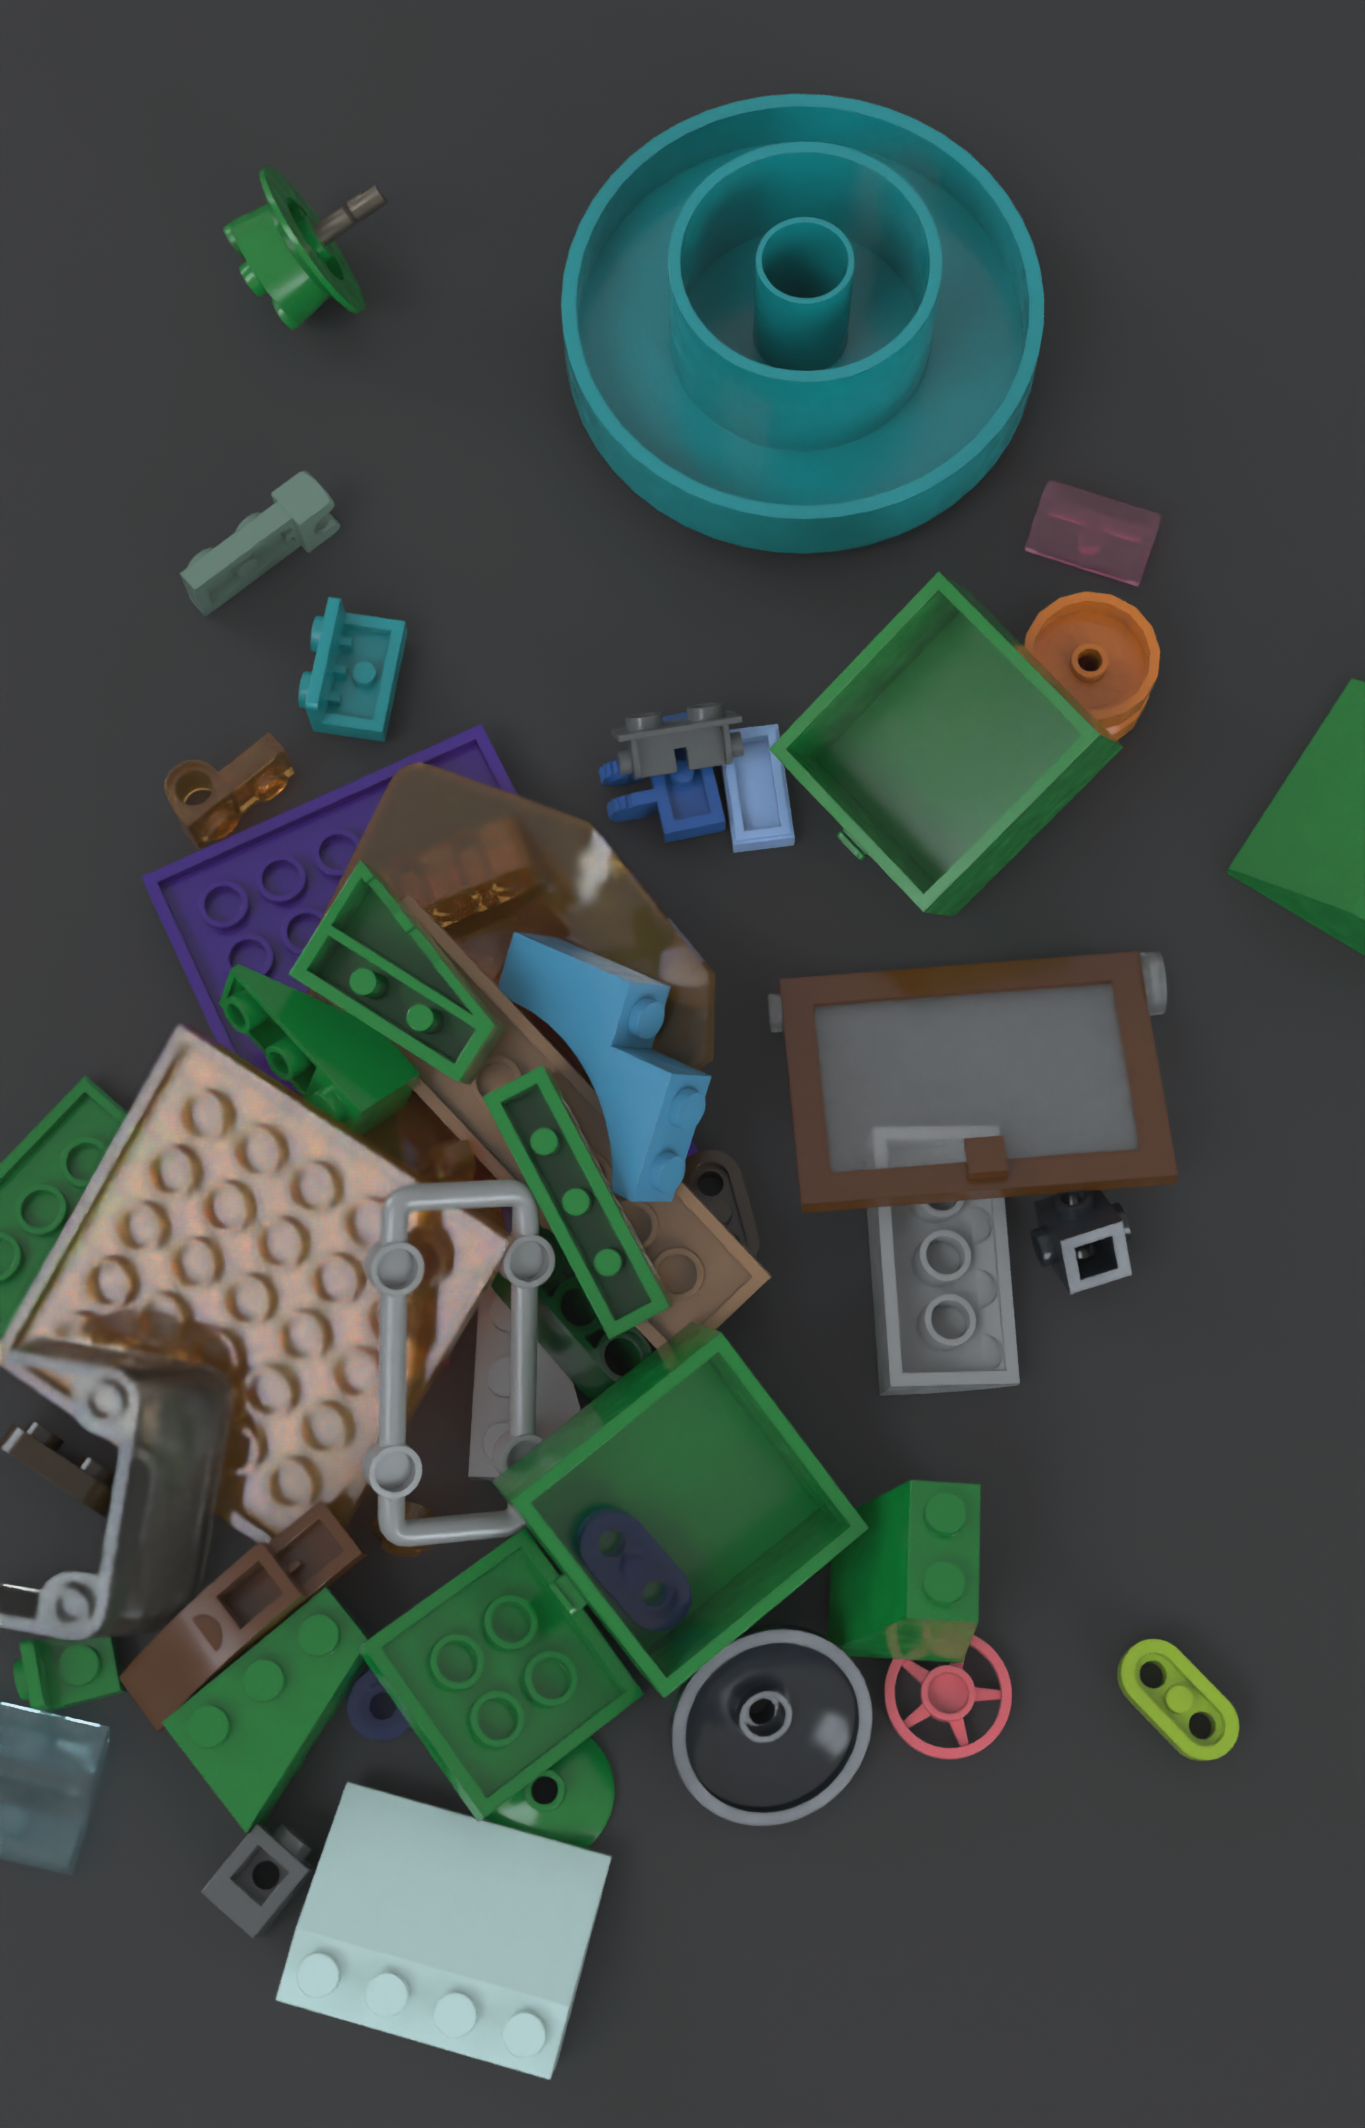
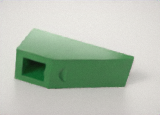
[219,964,420,1145]

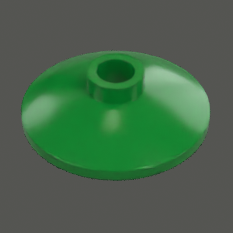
[484,1737,615,1848]

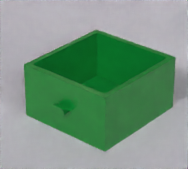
[769,571,1123,917]
[492,1322,869,1698]

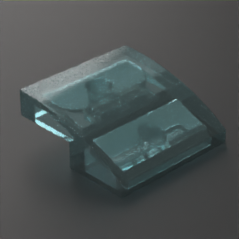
[0,1702,111,1875]

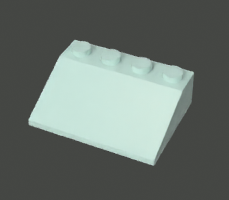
[276,1781,612,2080]

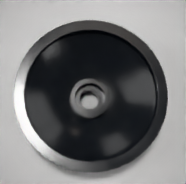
[669,1624,872,1826]

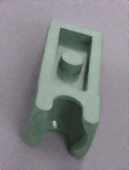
[180,470,341,617]

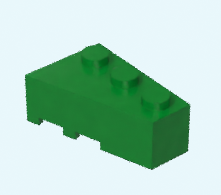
[289,859,506,1085]
[162,1587,371,1833]

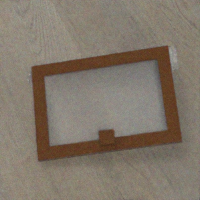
[768,951,1178,1213]

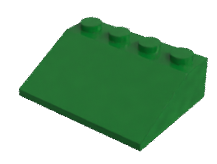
[1226,678,1365,956]

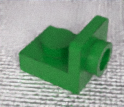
[13,1624,126,1713]

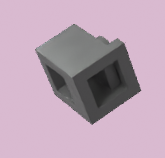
[201,1822,316,1938]

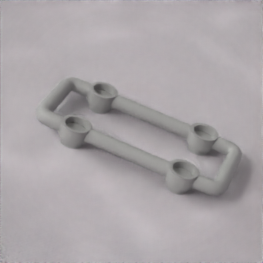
[362,1179,555,1547]

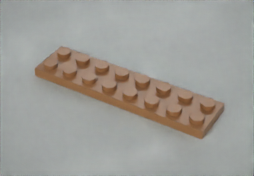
[330,895,772,1349]

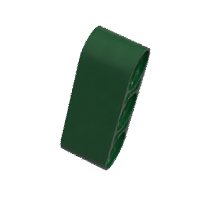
[486,1226,652,1399]

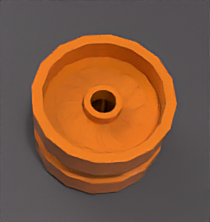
[1023,591,1160,740]

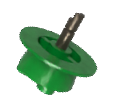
[223,166,388,330]

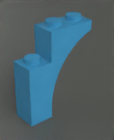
[498,932,712,1202]

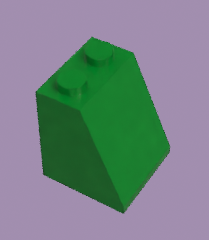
[827,1480,981,1663]

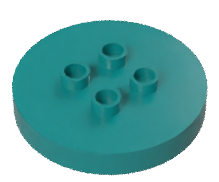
[561,94,1044,554]

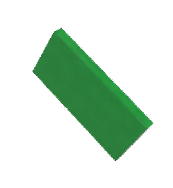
[0,1075,181,1351]

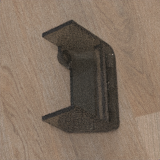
[0,1335,233,1640]

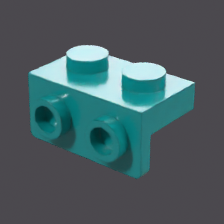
[298,597,408,742]

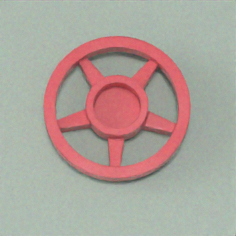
[884,1635,1012,1760]

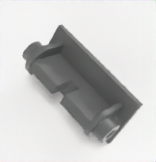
[611,702,744,780]

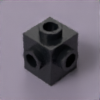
[1030,1190,1132,1295]

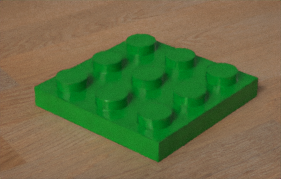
[357,1528,644,1821]

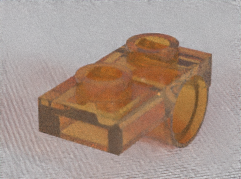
[164,732,294,849]

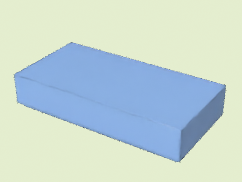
[721,724,795,853]

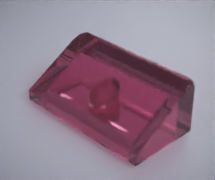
[1024,480,1162,587]

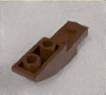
[119,1499,368,1732]

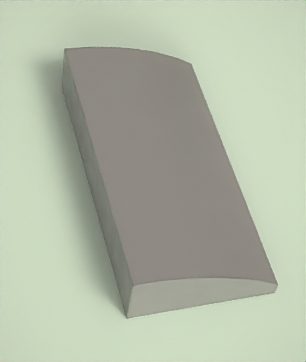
[862,1128,1020,1396]

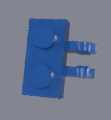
[598,712,725,843]

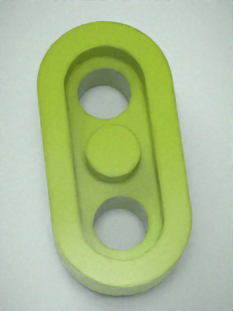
[1117,1639,1239,1761]

